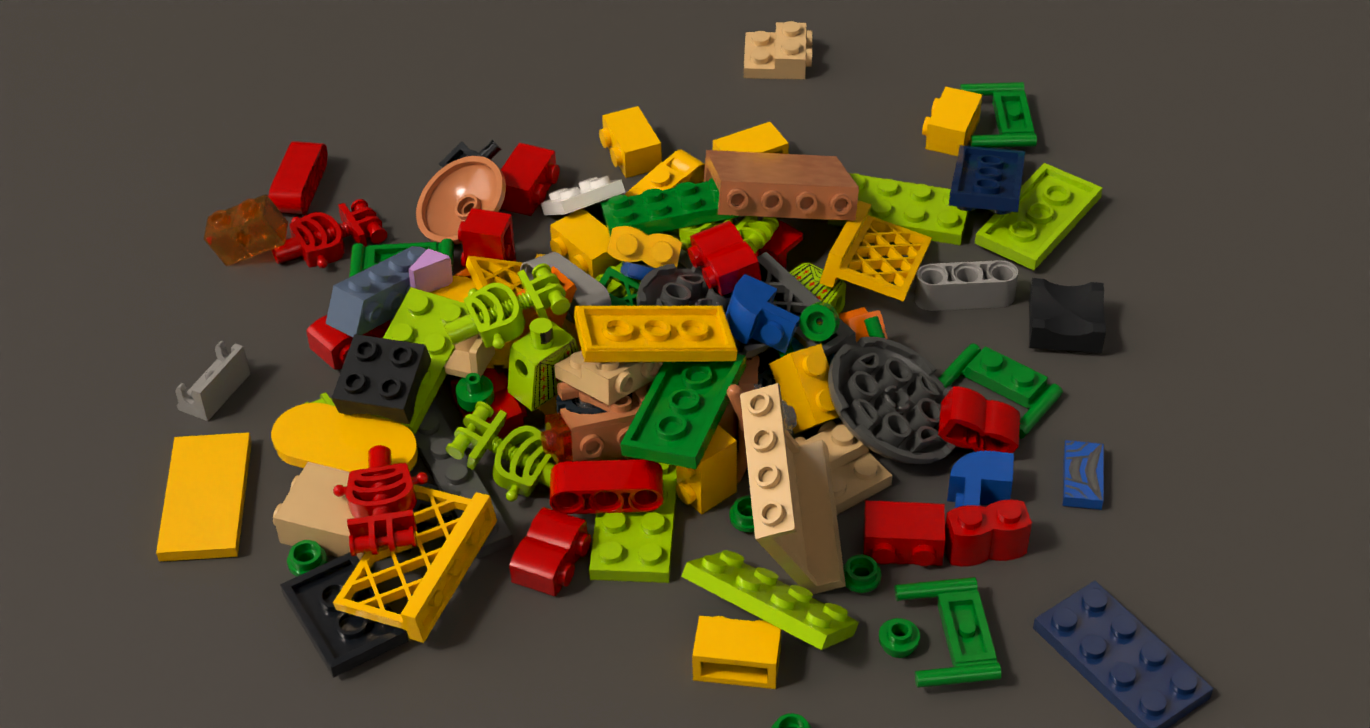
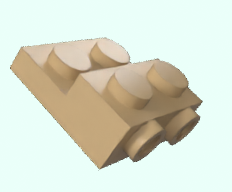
[744,21,812,79]
[554,350,662,405]
[795,421,892,515]

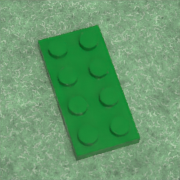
[601,178,741,237]
[620,354,746,469]

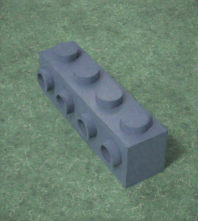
[325,246,426,337]

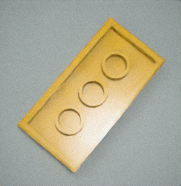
[574,306,738,362]
[156,432,252,562]

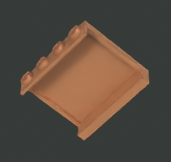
[704,150,859,221]

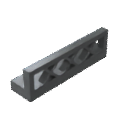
[757,252,856,358]

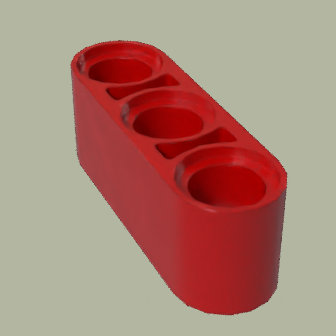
[268,141,328,215]
[549,459,664,514]

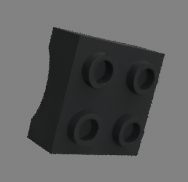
[1029,278,1106,353]
[332,334,431,424]

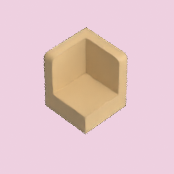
[444,334,495,378]

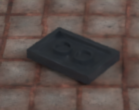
[280,552,408,678]

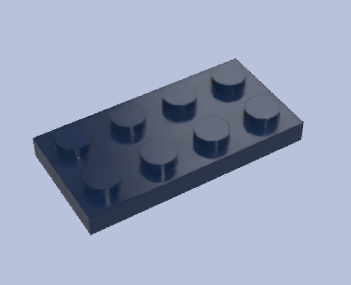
[949,145,1025,215]
[1033,580,1214,728]

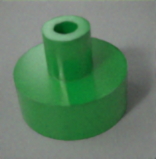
[799,302,840,341]
[456,373,495,412]

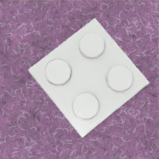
[540,176,625,215]

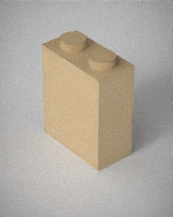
[273,462,365,560]

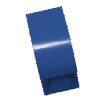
[725,274,800,353]
[947,451,1014,508]

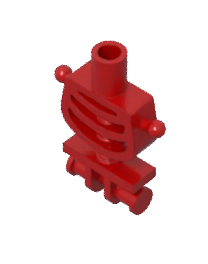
[271,199,387,269]
[333,445,428,556]

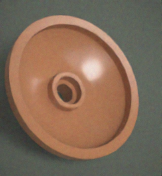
[416,156,506,245]

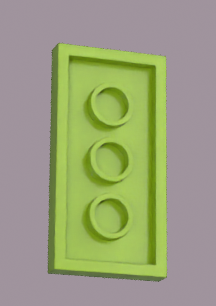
[975,163,1103,270]
[828,173,969,245]
[369,287,469,434]
[589,457,677,583]
[681,550,859,650]

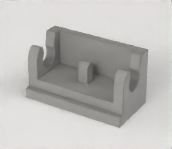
[175,341,250,421]

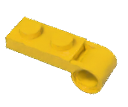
[624,149,705,197]

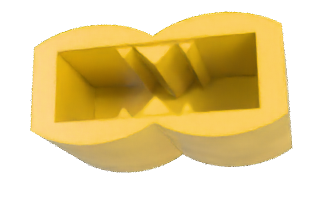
[607,226,682,268]

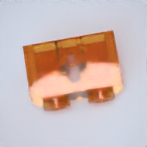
[204,194,288,266]

